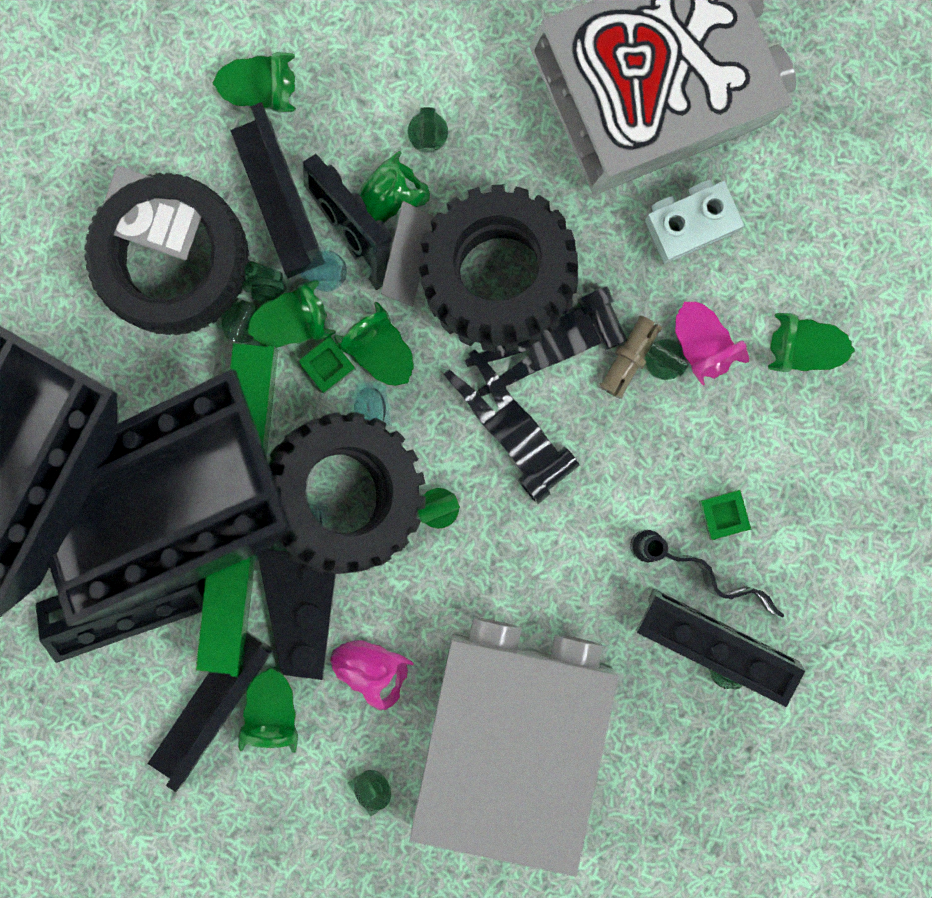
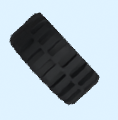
[418,184,578,352]
[269,412,426,574]

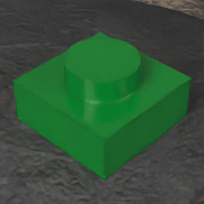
[298,336,356,394]
[699,490,751,540]

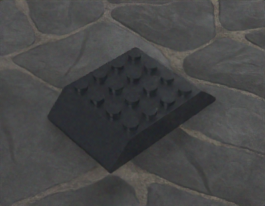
[0,326,119,617]
[19,369,291,626]

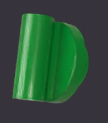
[418,488,460,529]

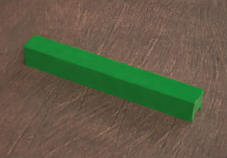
[196,343,278,677]

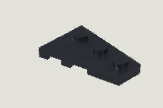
[303,154,392,290]
[257,549,336,680]

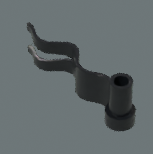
[464,286,627,397]
[443,349,580,504]
[630,530,784,617]

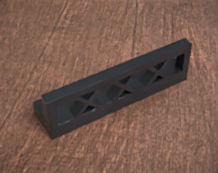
[230,102,326,278]
[35,581,204,663]
[636,588,806,708]
[147,631,274,792]

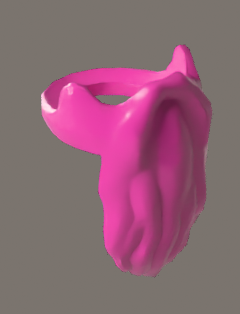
[675,301,750,386]
[330,640,414,711]

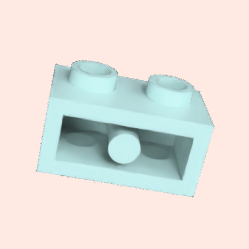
[644,180,745,265]

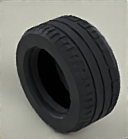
[84,173,250,335]

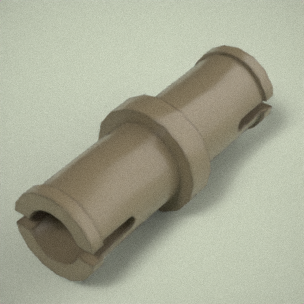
[599,315,662,399]

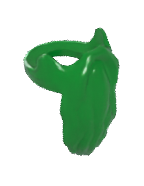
[212,52,296,113]
[358,151,430,223]
[248,280,336,348]
[334,302,414,386]
[768,313,855,373]
[238,668,298,753]

